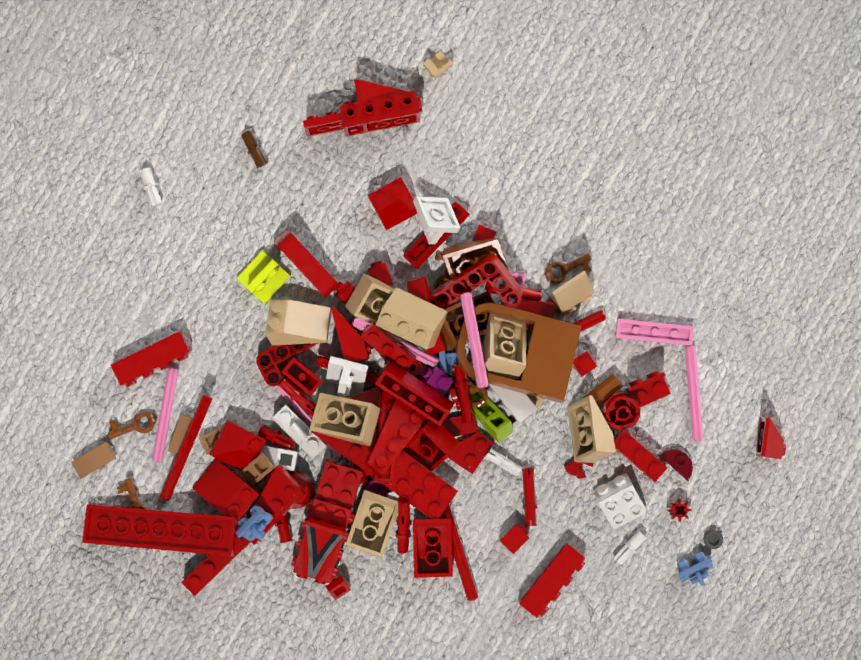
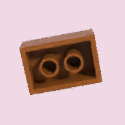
[441,292,494,351]

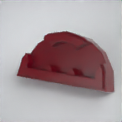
[659,449,693,481]

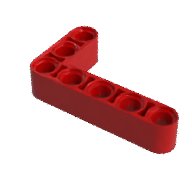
[428,254,523,309]

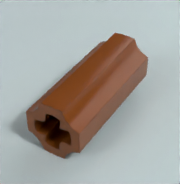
[583,374,623,406]

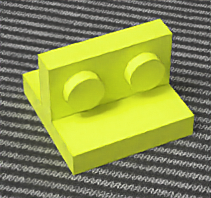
[236,250,291,304]

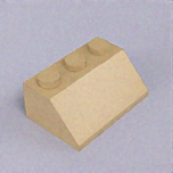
[376,287,448,350]

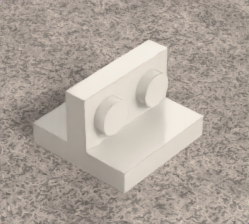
[413,196,461,244]
[326,356,368,398]

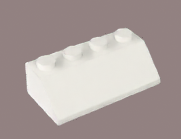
[468,362,537,428]

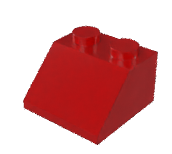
[367,177,417,231]
[404,420,460,471]

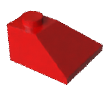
[756,418,786,459]
[209,420,266,470]

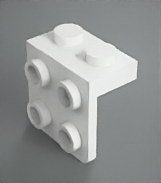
[593,473,647,529]

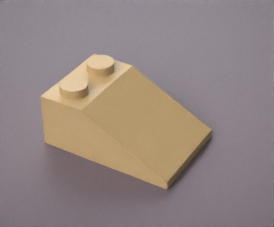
[549,271,594,315]
[345,274,395,323]
[265,300,331,345]
[482,313,526,380]
[309,393,380,446]
[567,395,615,463]
[346,490,398,558]

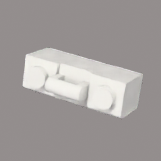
[272,405,327,459]

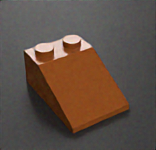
[443,238,509,288]

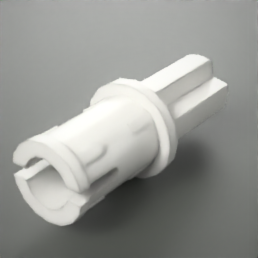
[139,168,162,206]
[485,448,522,476]
[613,530,647,565]

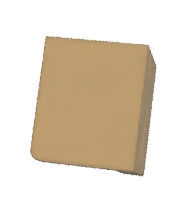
[423,51,453,80]

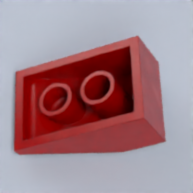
[331,307,372,363]
[193,458,261,524]
[412,518,453,578]

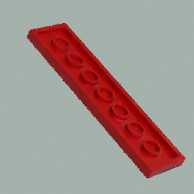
[310,430,458,519]
[82,504,237,557]

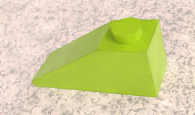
[471,384,514,443]

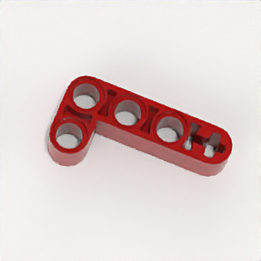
[273,229,338,298]
[256,343,320,387]

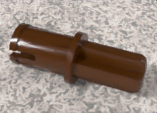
[241,131,268,169]

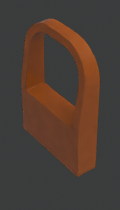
[456,303,582,403]

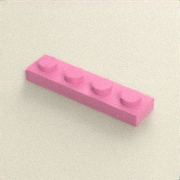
[615,319,694,346]

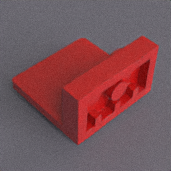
[626,370,671,407]

